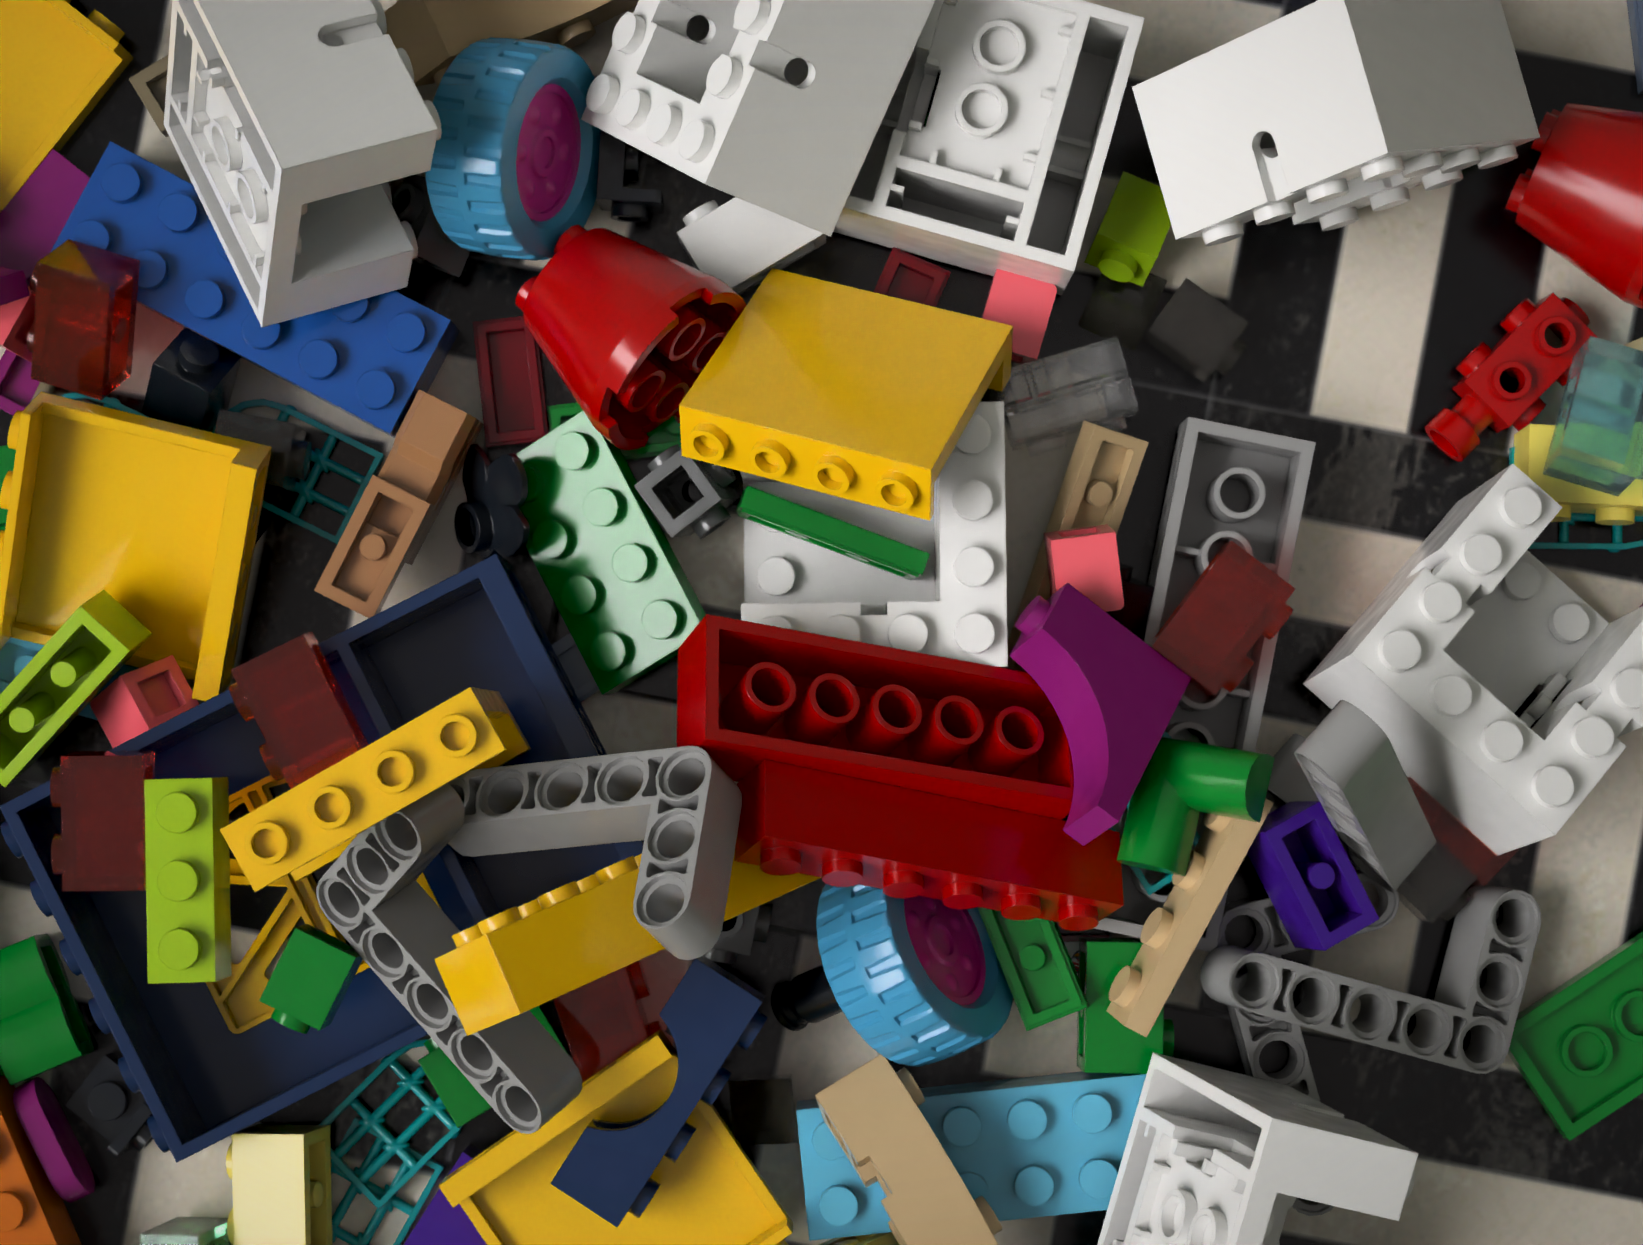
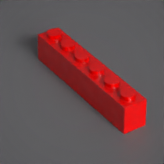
[734,760,1124,931]

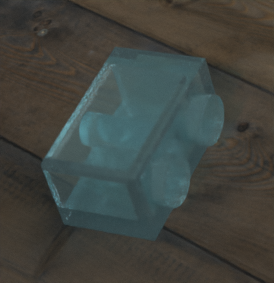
[1543,336,1643,497]

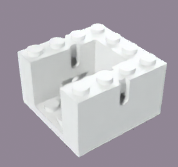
[164,0,442,328]
[581,0,935,237]
[833,0,1145,295]
[1132,0,1540,246]
[740,401,1008,668]
[1303,463,1643,856]
[1097,1052,1419,1245]

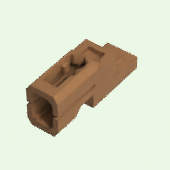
[314,390,484,618]

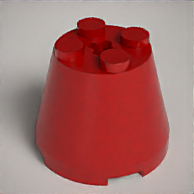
[1506,103,1643,309]
[515,224,746,450]

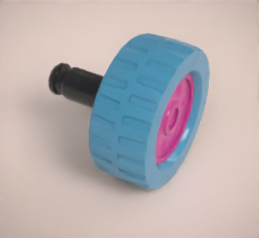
[425,37,601,261]
[771,884,1013,1067]

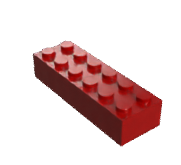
[677,614,1074,820]

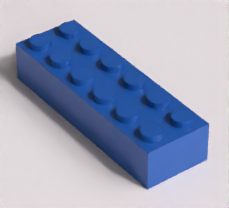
[49,141,460,438]

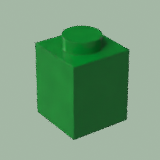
[259,924,363,1034]

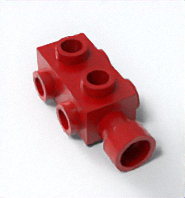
[1425,293,1598,462]

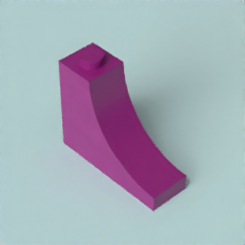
[1009,583,1191,846]

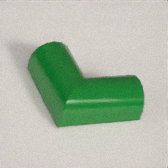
[1116,737,1275,877]

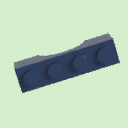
[550,955,768,1227]

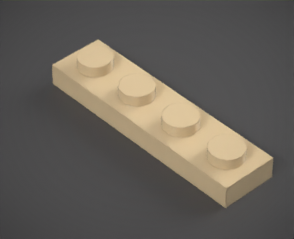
[1008,420,1149,672]
[1106,799,1274,1038]

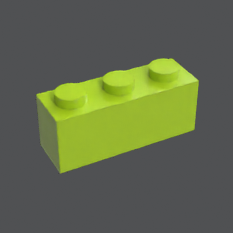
[0,590,152,787]
[144,777,232,984]

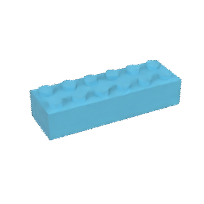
[796,1071,1146,1241]

